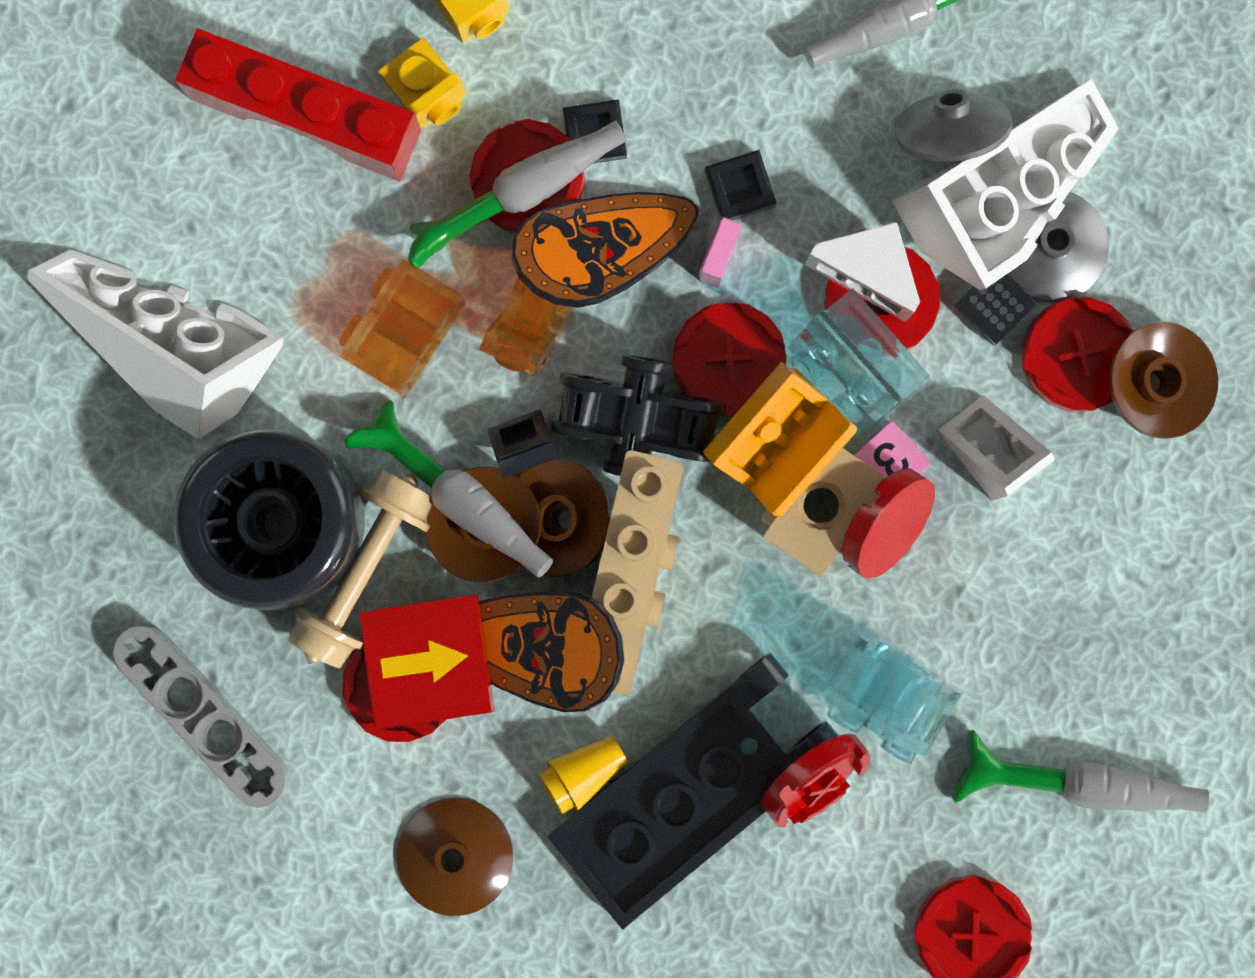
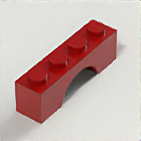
[175,28,421,182]

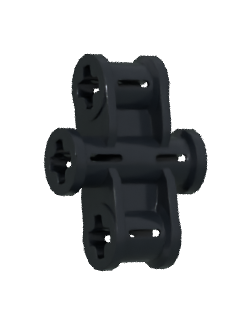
[551,354,726,476]

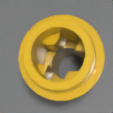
[537,735,629,814]

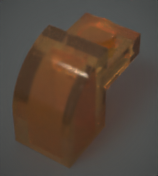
[479,277,575,376]

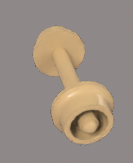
[287,469,433,668]

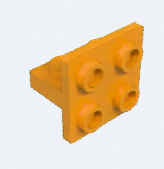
[703,362,857,517]

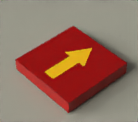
[359,595,495,730]

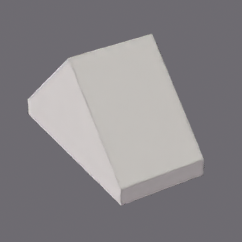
[805,222,920,322]
[938,395,1055,501]

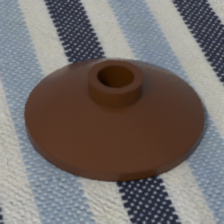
[1109,322,1218,439]
[518,460,612,577]
[426,467,541,583]
[396,798,513,916]

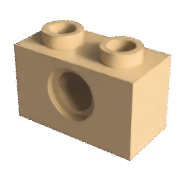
[761,448,885,578]

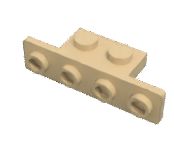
[592,450,684,695]

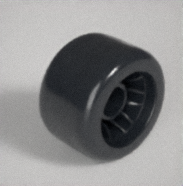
[173,429,365,610]

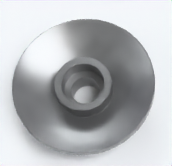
[894,90,1012,162]
[1008,192,1109,302]

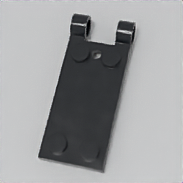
[548,652,839,930]

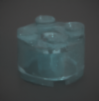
[822,633,963,764]

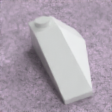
[892,79,1119,290]
[28,249,284,439]

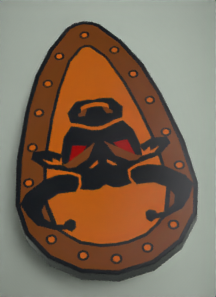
[511,192,698,308]
[479,591,625,713]

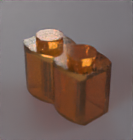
[339,259,466,399]

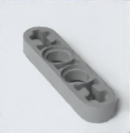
[113,626,290,808]

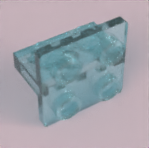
[786,288,930,435]

